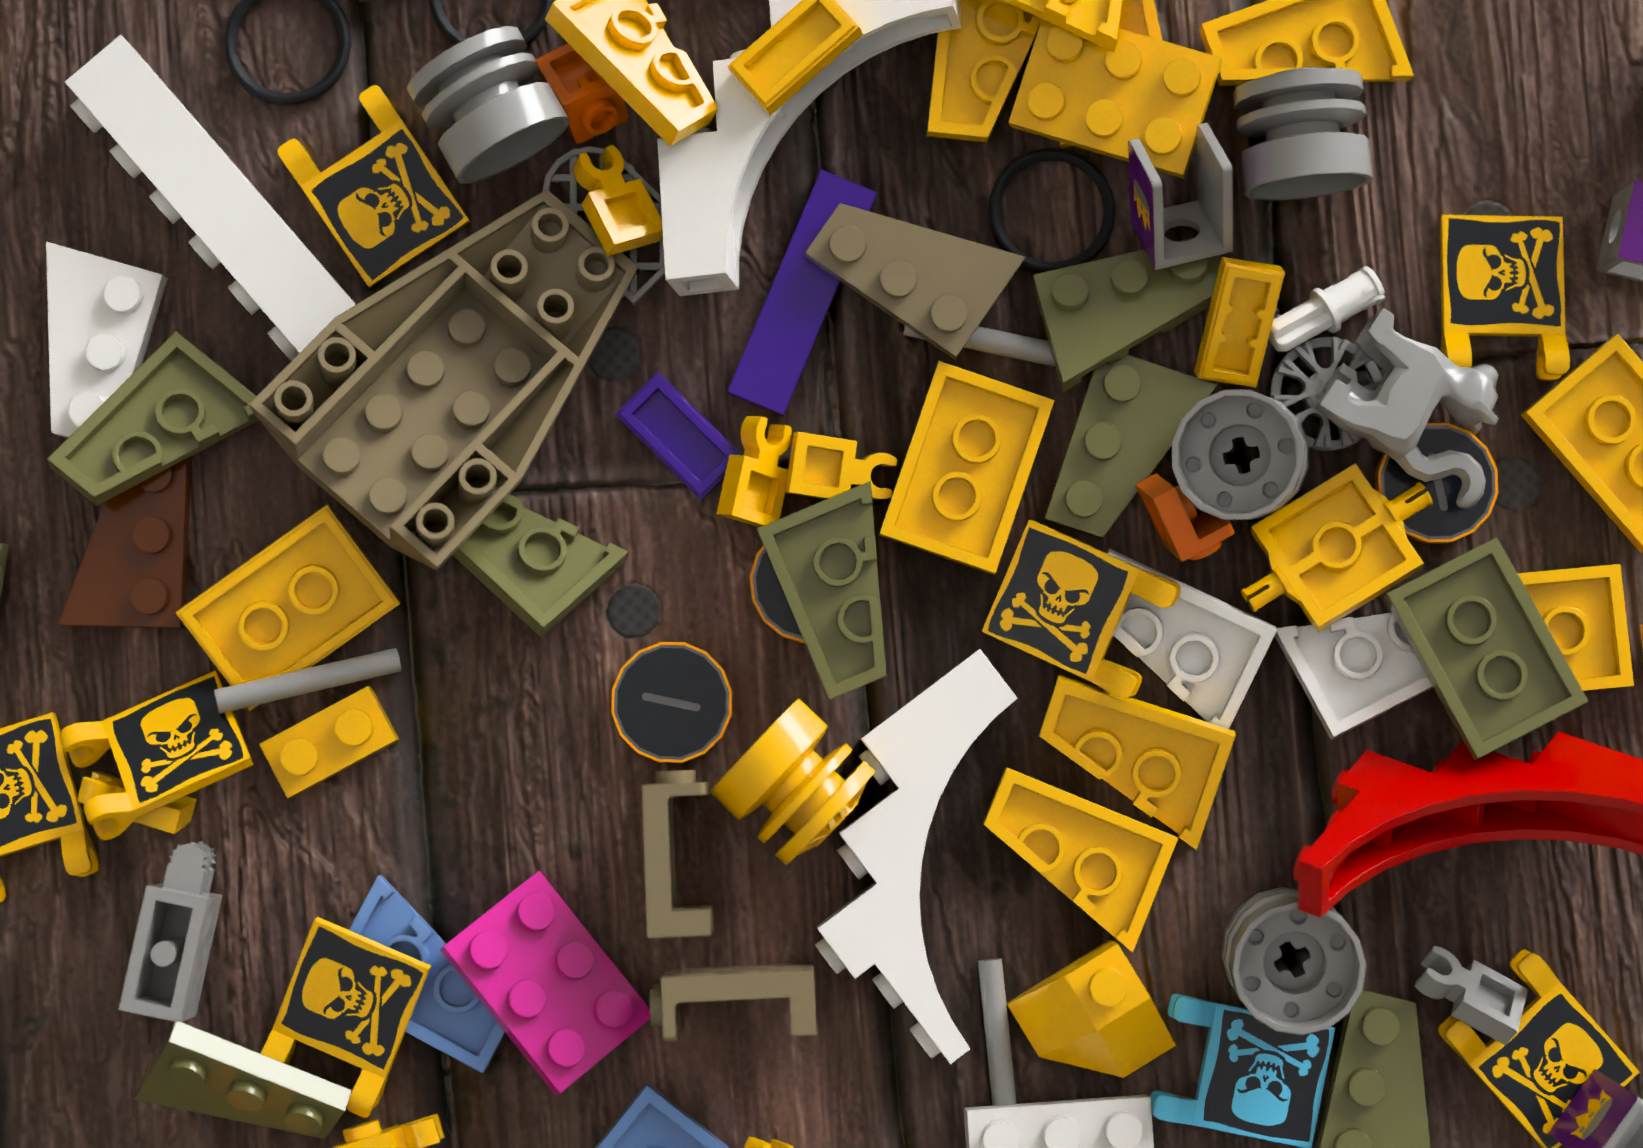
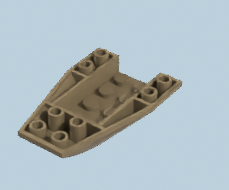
[249,189,638,571]

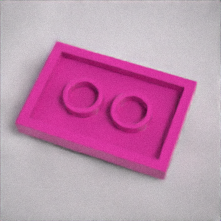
[440,871,650,1096]

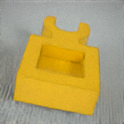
[573,145,663,256]
[716,416,792,528]
[785,432,897,500]
[77,771,197,834]
[332,1113,445,1148]

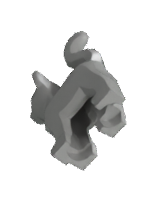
[1314,308,1499,509]

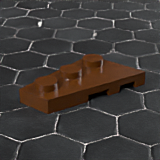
[58,456,192,629]

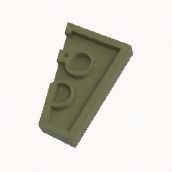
[1043,355,1217,540]
[453,494,629,638]

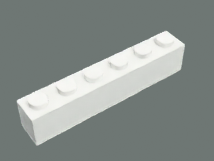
[65,35,356,361]

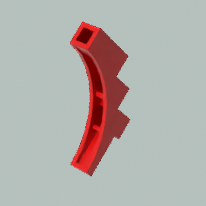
[1293,732,1643,918]

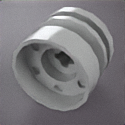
[406,26,570,184]
[1233,67,1373,200]
[1172,390,1309,520]
[1221,887,1366,1035]

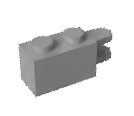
[118,841,223,1022]

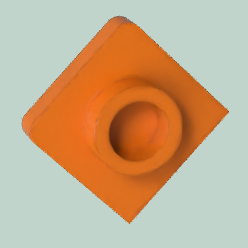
[536,44,629,144]
[1135,473,1235,562]

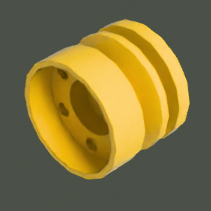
[710,698,875,865]

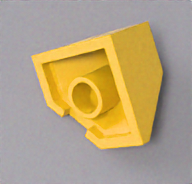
[1007,939,1176,1078]

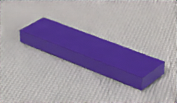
[727,169,877,417]

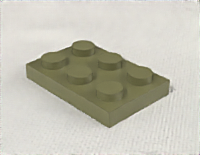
[1384,537,1589,760]

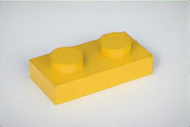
[259,686,399,798]

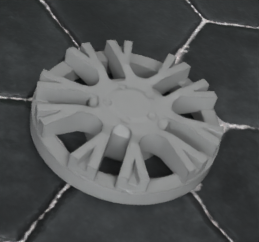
[1269,337,1382,451]

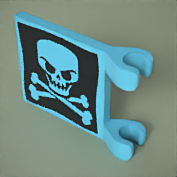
[1150,993,1335,1148]

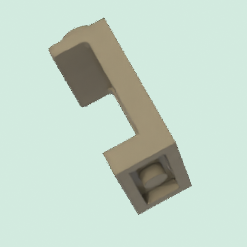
[642,770,715,938]
[650,962,817,1042]

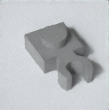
[1415,946,1528,1045]

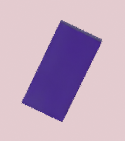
[615,372,742,501]

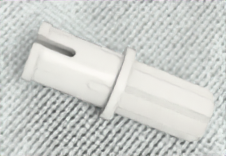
[1269,266,1385,352]

